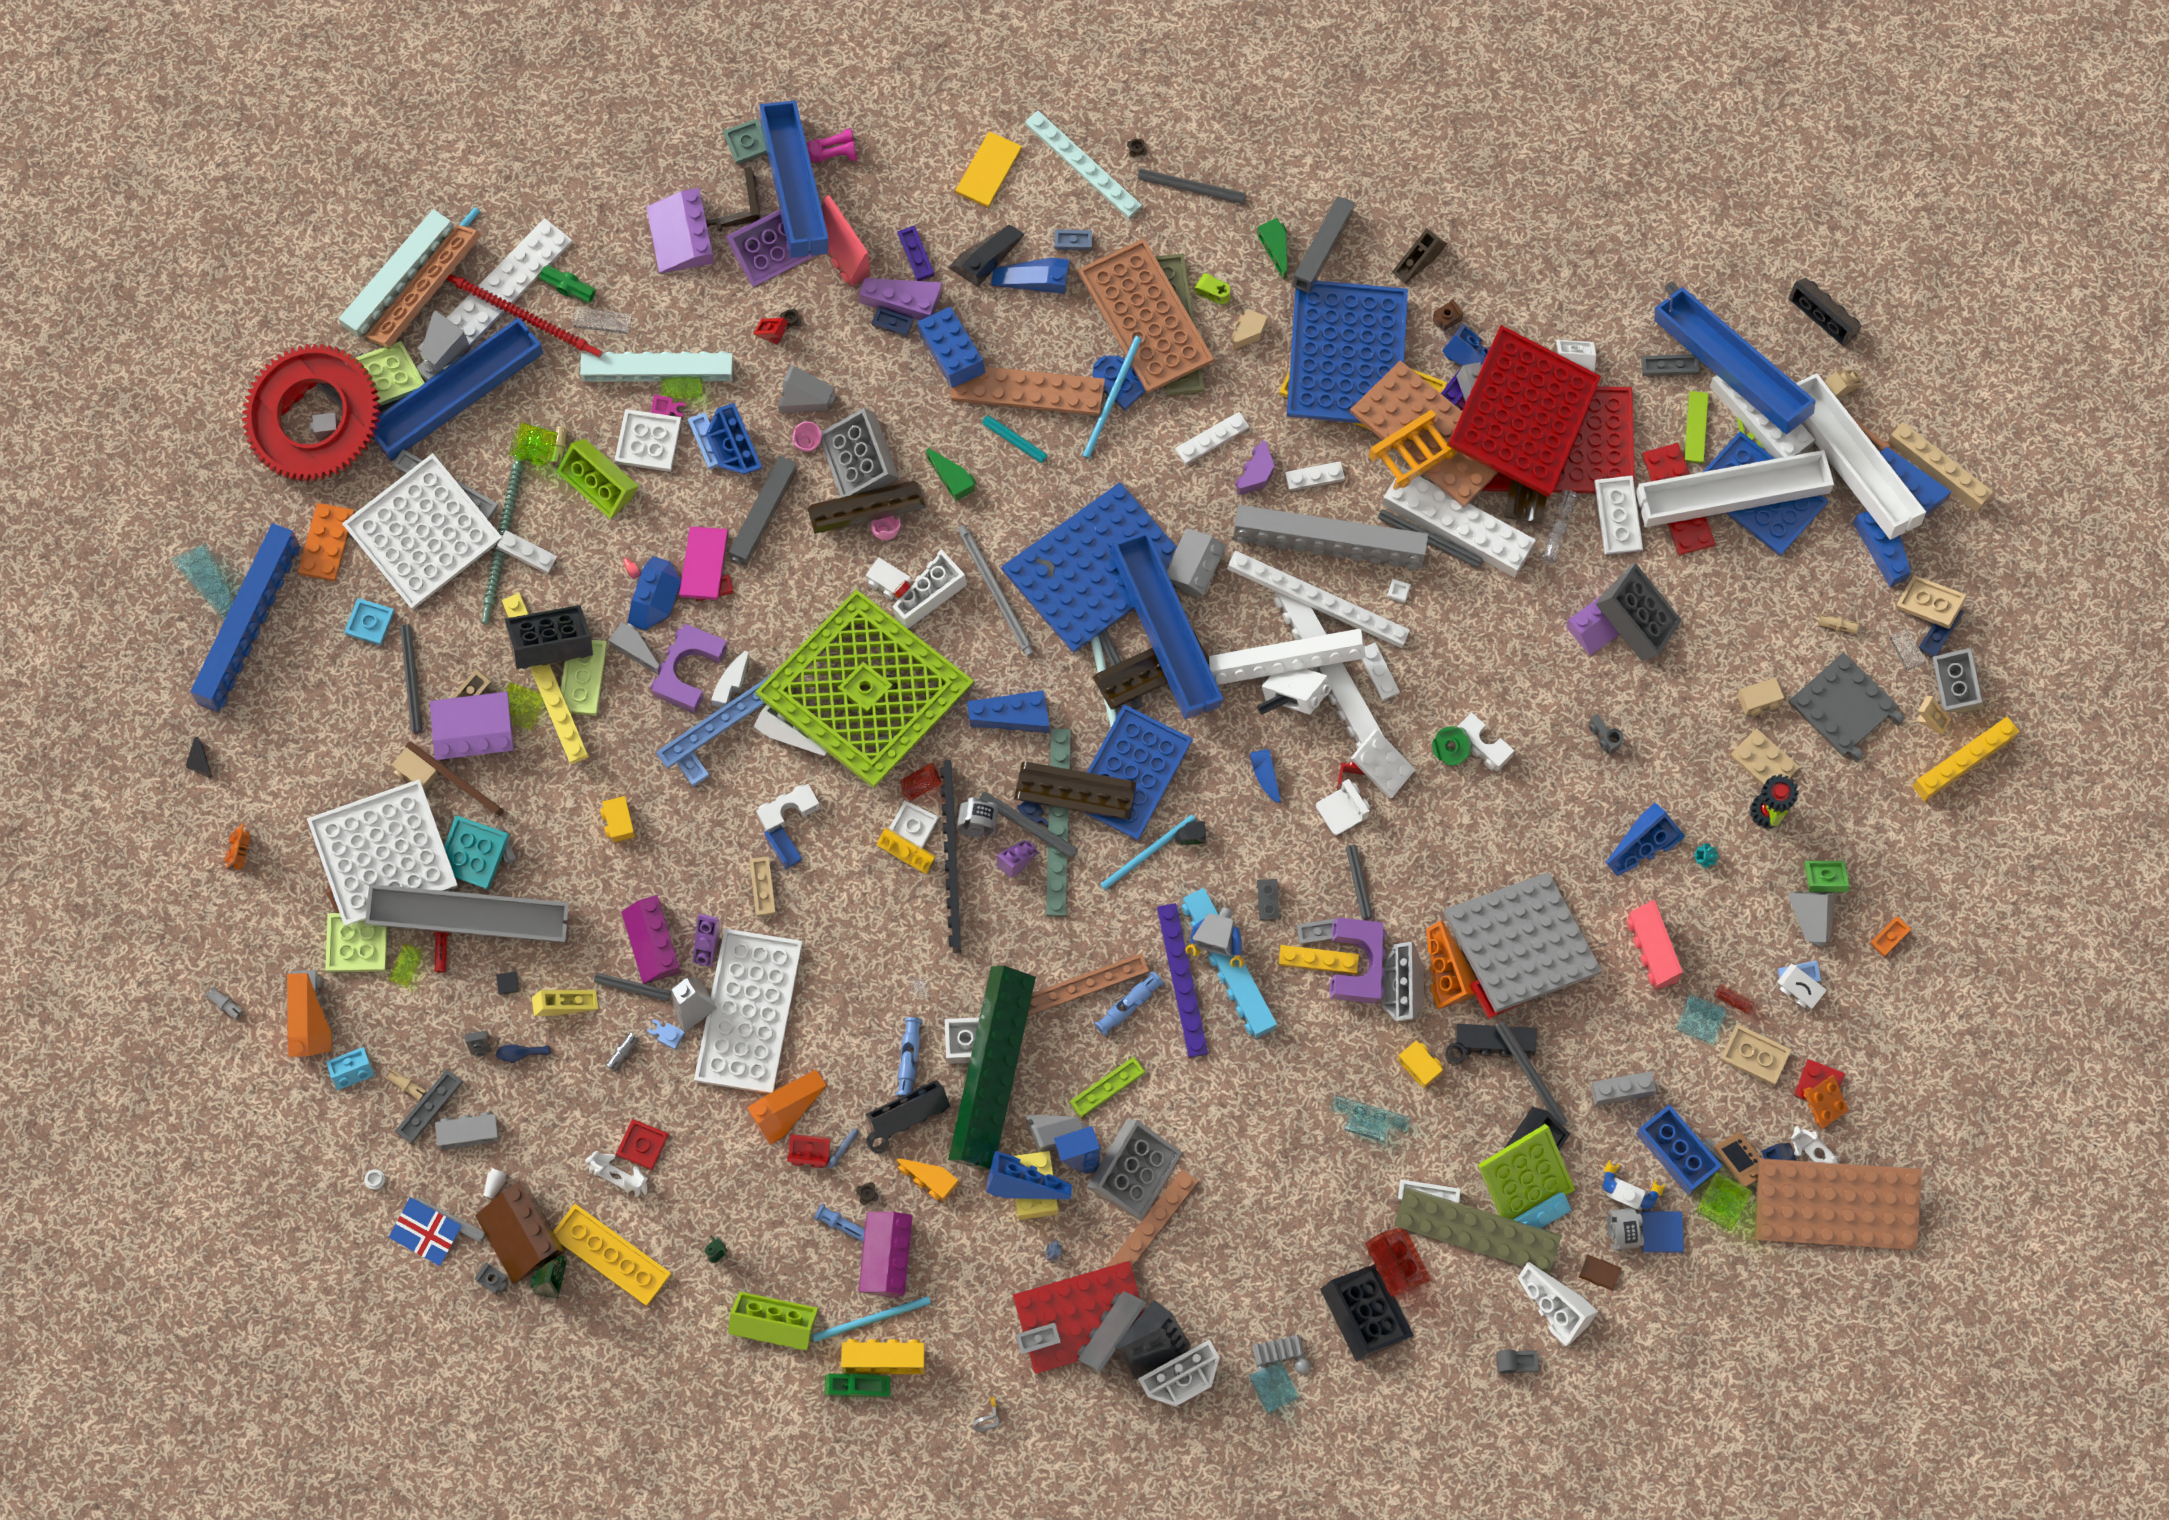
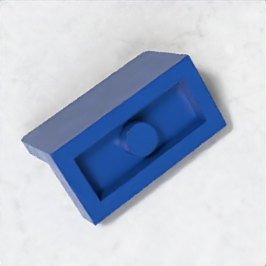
[764,827,802,870]

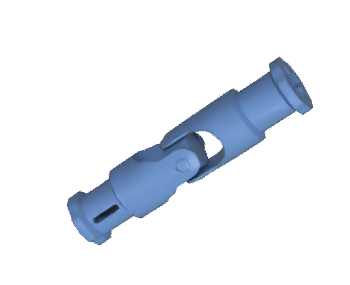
[1094,971,1164,1037]
[896,1017,922,1098]

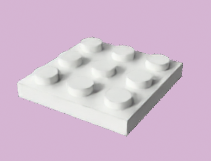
[614,409,682,472]

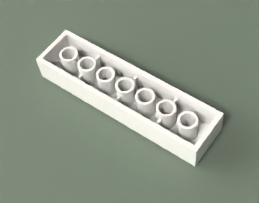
[1382,467,1536,578]

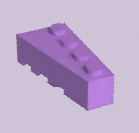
[859,278,942,321]

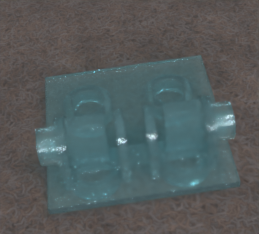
[1676,994,1727,1044]
[1249,1361,1300,1413]

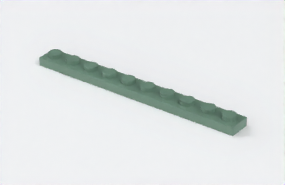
[1046,729,1071,917]

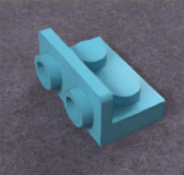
[326,1047,374,1090]

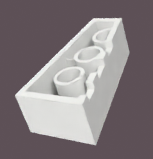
[893,549,967,629]

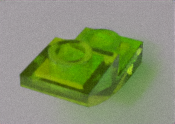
[661,377,702,399]

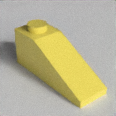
[532,990,598,1016]

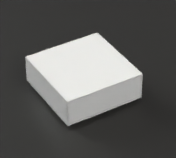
[1387,579,1411,603]

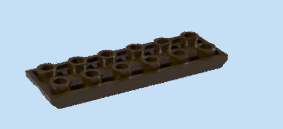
[1504,479,1547,525]
[808,481,926,534]
[1093,630,1210,710]
[1014,761,1137,821]

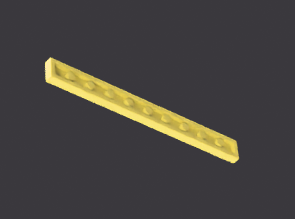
[502,593,589,765]

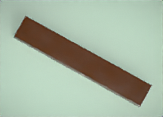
[405,741,504,816]

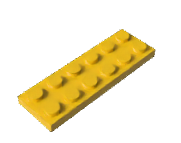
[554,1203,672,1307]

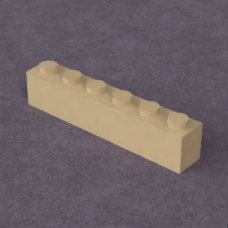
[1888,422,1993,513]

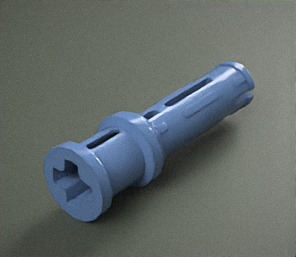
[814,1203,865,1242]

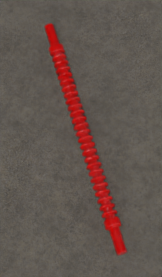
[446,274,603,358]

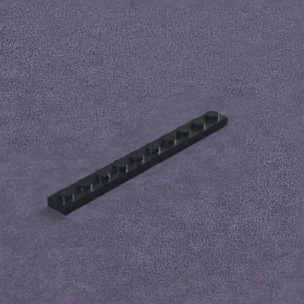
[940,760,961,953]

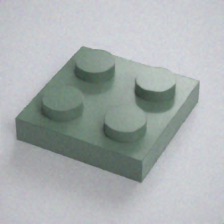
[723,119,767,165]

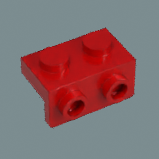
[787,1134,831,1168]

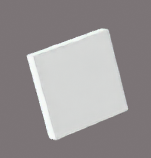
[889,800,939,848]

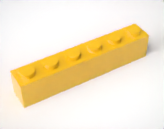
[1912,716,2020,802]

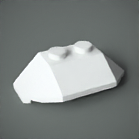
[1138,1340,1220,1407]

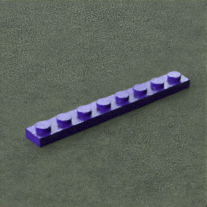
[1157,903,1208,1058]

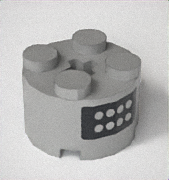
[957,797,998,838]
[1607,1208,1644,1251]

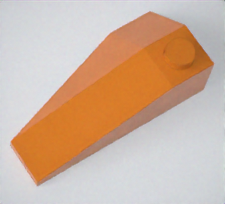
[1426,921,1476,1009]
[287,973,332,1057]
[747,1069,827,1145]

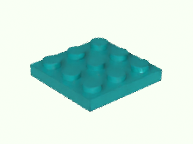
[444,815,510,890]

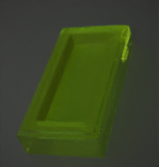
[389,943,423,987]

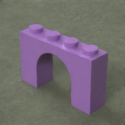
[651,623,728,713]
[1329,917,1386,1003]

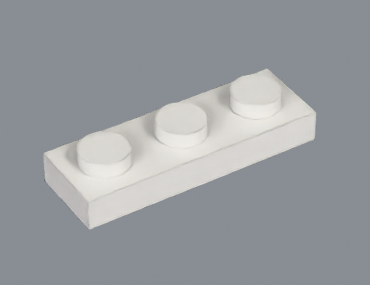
[1285,461,1345,492]
[496,530,557,574]
[1361,643,1400,701]
[1397,1180,1461,1203]

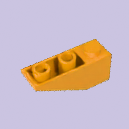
[897,1158,959,1202]

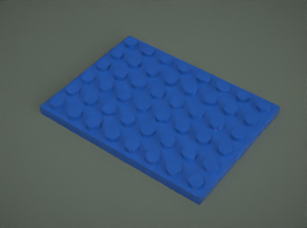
[1286,281,1408,424]
[1001,482,1177,653]

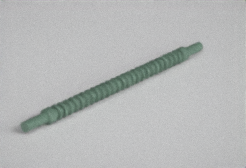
[481,446,525,625]

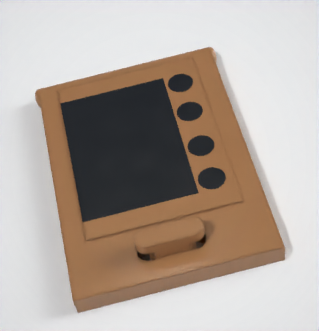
[1713,1132,1761,1188]

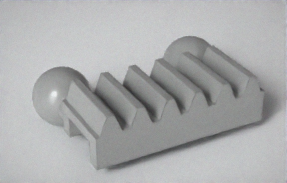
[1252,1335,1311,1384]

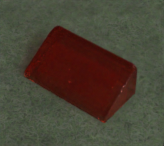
[900,762,942,801]
[1714,984,1755,1014]

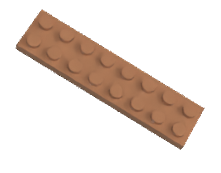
[365,224,481,348]
[951,366,1105,416]

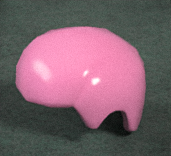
[792,421,822,452]
[871,516,901,541]

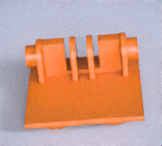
[224,823,251,870]
[1803,1075,1849,1129]

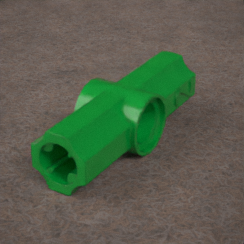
[539,265,596,304]

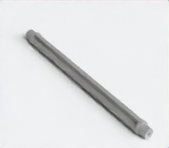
[958,525,1034,657]

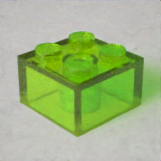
[508,422,558,466]
[1695,1172,1753,1231]

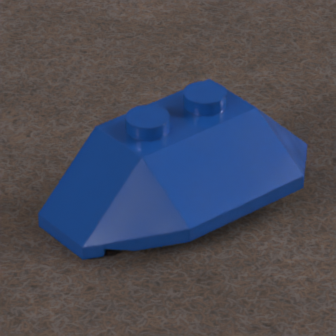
[706,403,762,475]
[627,556,681,630]

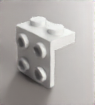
[1316,779,1370,836]

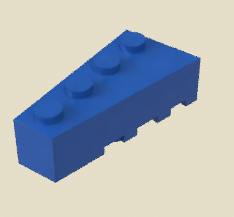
[1853,511,1911,587]
[967,690,1050,734]

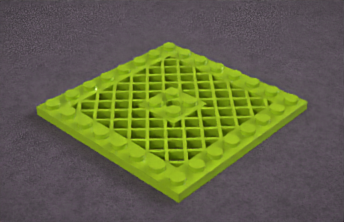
[755,589,974,789]

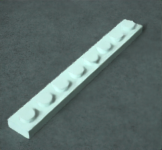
[1025,111,1142,219]

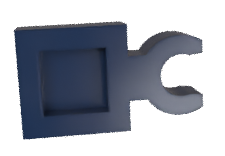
[1016,802,1048,827]

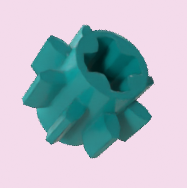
[1694,843,1719,868]

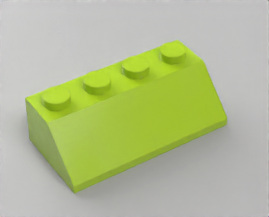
[556,439,639,519]
[728,1291,818,1350]

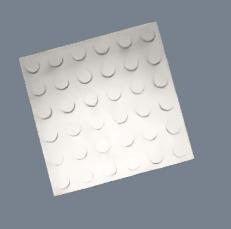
[342,453,502,610]
[307,779,458,927]

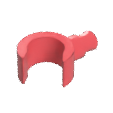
[623,558,641,579]

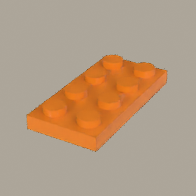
[298,503,355,581]

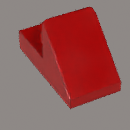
[753,318,788,345]

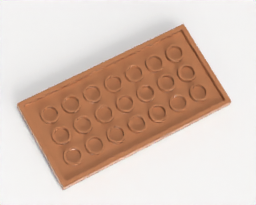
[1078,239,1214,394]
[1350,361,1499,508]
[1754,1158,1922,1250]

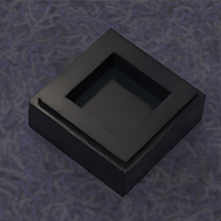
[496,971,519,995]

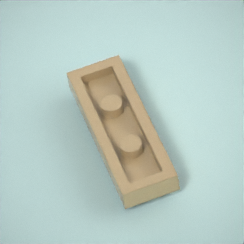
[749,856,776,917]

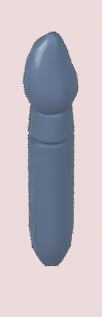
[827,1129,858,1168]

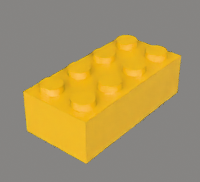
[841,1339,925,1374]

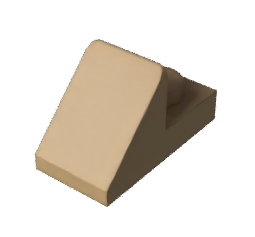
[1917,696,1951,735]

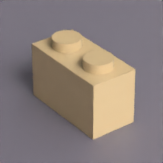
[1737,677,1784,716]
[391,747,439,792]

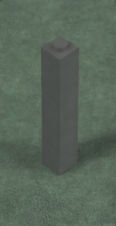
[1292,196,1355,293]
[729,456,798,566]

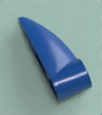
[1250,749,1281,803]

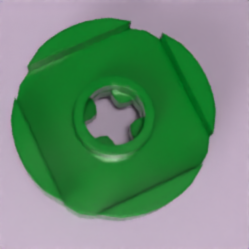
[1432,726,1472,765]

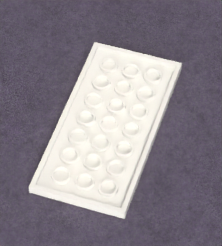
[694,929,803,1094]

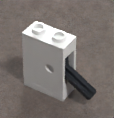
[1257,669,1331,715]

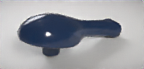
[495,1044,551,1063]

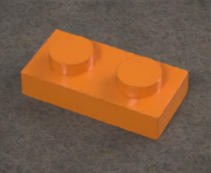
[1870,916,1911,957]

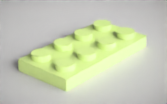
[561,640,607,716]

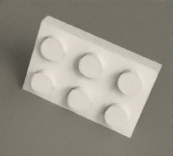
[1350,730,1416,798]

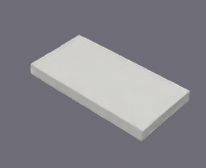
[1594,476,1643,555]

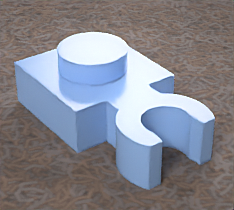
[647,1019,685,1050]

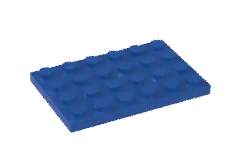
[1703,431,1829,556]
[1082,704,1193,841]

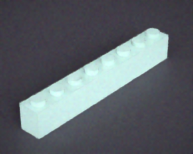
[338,209,453,338]
[580,351,733,382]

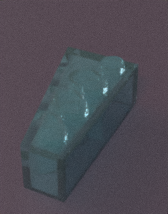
[171,543,234,622]

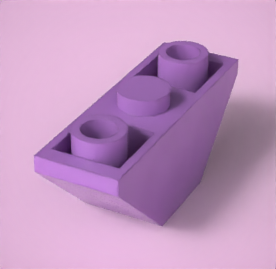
[1235,440,1275,495]
[997,840,1039,878]
[693,914,721,967]

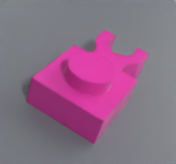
[651,394,685,418]

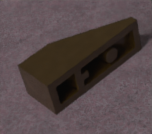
[1392,228,1447,283]

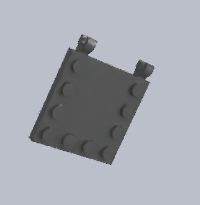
[1788,652,1905,763]

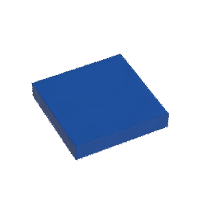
[1641,1211,1684,1253]

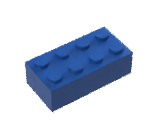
[917,306,985,388]
[1636,1104,1722,1196]

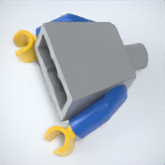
[1185,908,1245,968]

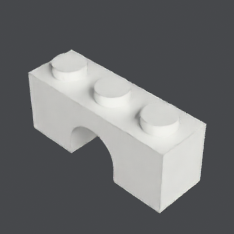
[1457,712,1514,772]
[756,784,820,833]

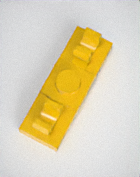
[876,827,936,874]

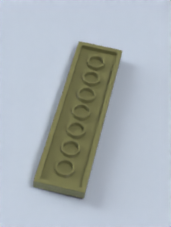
[1155,253,1204,396]
[1394,1187,1561,1274]

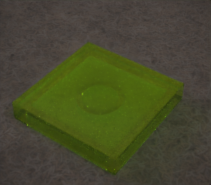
[505,682,544,730]

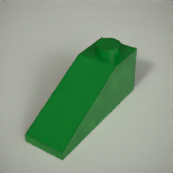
[1257,218,1287,279]
[926,448,976,502]

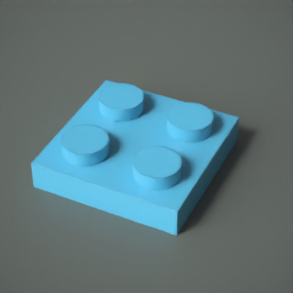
[344,598,395,646]

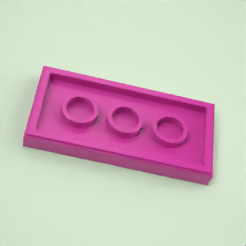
[679,526,728,600]

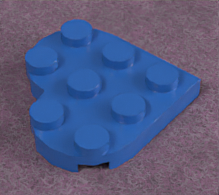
[1092,355,1146,411]

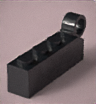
[1445,1024,1537,1065]
[865,1080,951,1154]

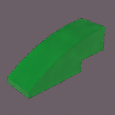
[824,1373,891,1397]

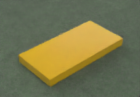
[955,131,1022,208]

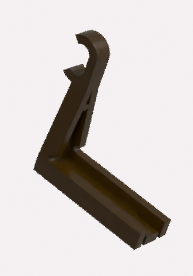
[706,167,761,232]

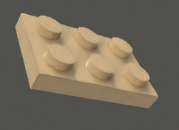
[1896,575,1967,629]
[1730,728,1800,786]
[1720,1024,1791,1086]

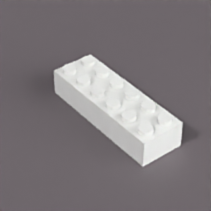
[1710,375,1815,459]

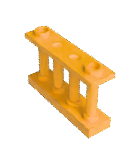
[1368,409,1457,491]

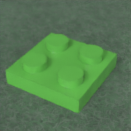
[1804,861,1850,893]

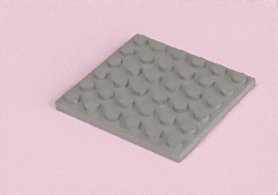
[1443,872,1602,1013]

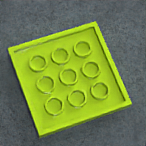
[1478,1124,1575,1219]

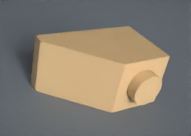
[451,668,493,698]

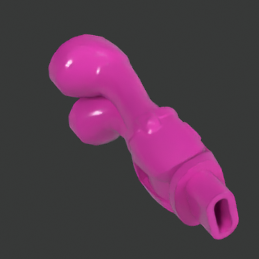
[806,128,857,162]

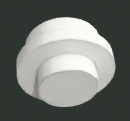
[364,1169,385,1190]

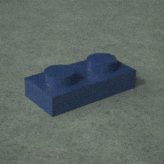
[872,307,914,338]

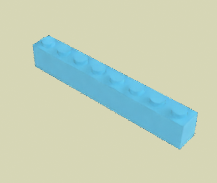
[1181,888,1277,1039]

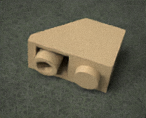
[1231,309,1268,349]
[1824,370,1863,399]

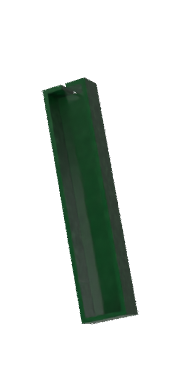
[948,965,1036,1170]

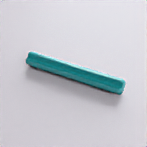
[982,415,1047,463]

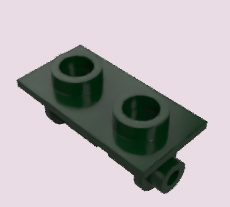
[705,1235,728,1263]

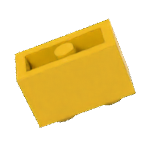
[600,796,635,843]
[1397,1040,1443,1089]

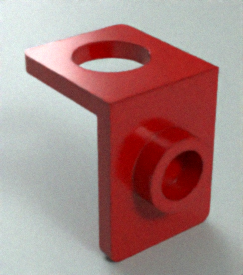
[1337,762,1366,790]

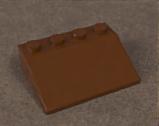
[475,1181,565,1284]

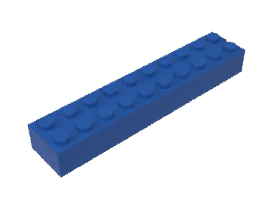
[759,100,829,258]
[1654,287,1816,435]
[371,317,544,461]
[190,523,300,712]
[1110,531,1223,720]

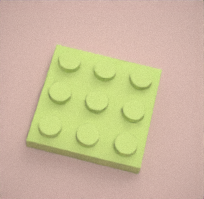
[355,341,424,406]
[325,913,388,972]

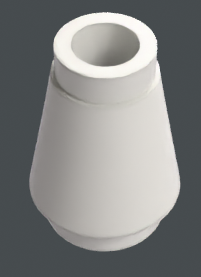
[483,1168,507,1199]

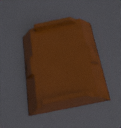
[1579,1254,1621,1291]

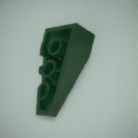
[530,1255,568,1299]

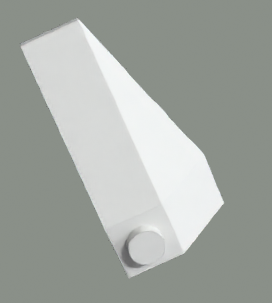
[754,705,828,756]
[1518,1262,1598,1346]

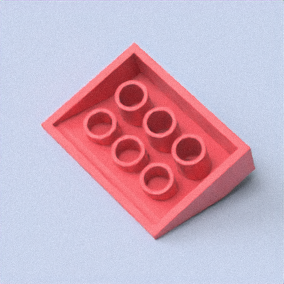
[821,195,871,287]

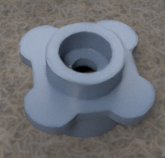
[1045,1240,1062,1261]

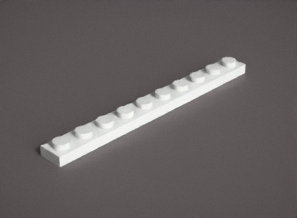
[1227,551,1409,648]

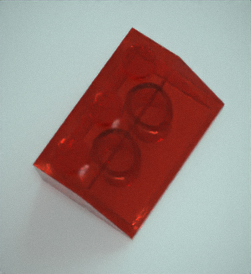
[1365,1228,1432,1298]

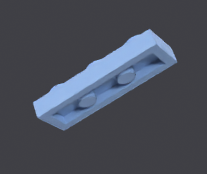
[688,412,719,470]

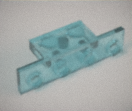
[1330,1095,1411,1142]

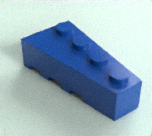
[1880,447,1952,516]
[1054,1126,1100,1174]

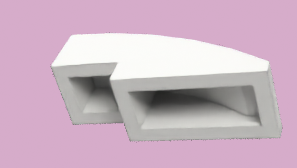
[711,651,750,708]

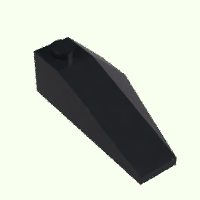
[949,224,1024,287]

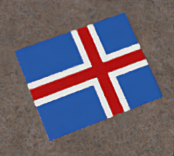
[388,1197,462,1266]

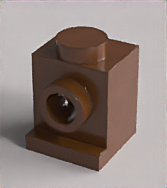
[1433,299,1463,331]

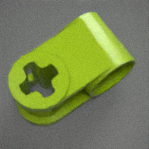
[1194,273,1230,305]

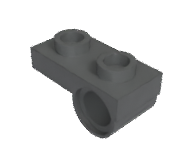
[1589,714,1623,755]
[1257,879,1279,919]
[465,1031,491,1057]
[1496,1350,1539,1374]

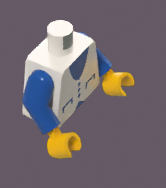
[1603,1160,1665,1211]

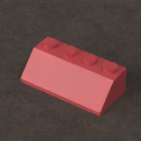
[1626,900,1683,990]

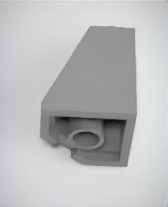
[420,310,470,372]
[778,365,837,413]
[1788,891,1836,946]
[671,978,717,1032]
[1026,1115,1086,1153]

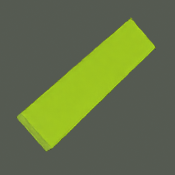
[1684,391,1708,464]
[1069,1057,1146,1118]

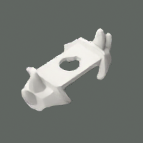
[1791,1126,1841,1163]
[585,1151,648,1197]

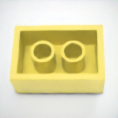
[1015,1151,1058,1220]

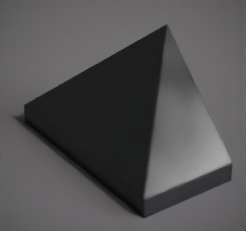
[186,736,213,778]

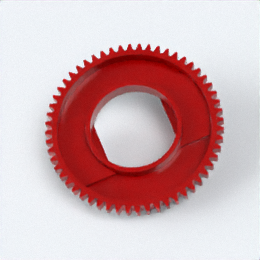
[242,344,381,482]

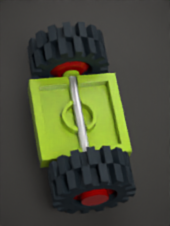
[1750,774,1799,829]

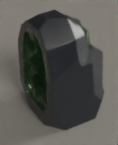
[1175,821,1206,845]

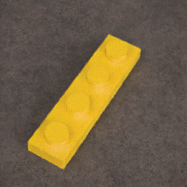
[1278,945,1359,975]

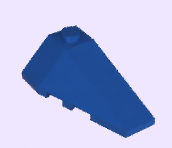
[991,257,1070,294]
[1442,323,1490,366]
[1605,803,1685,876]
[986,1151,1072,1199]

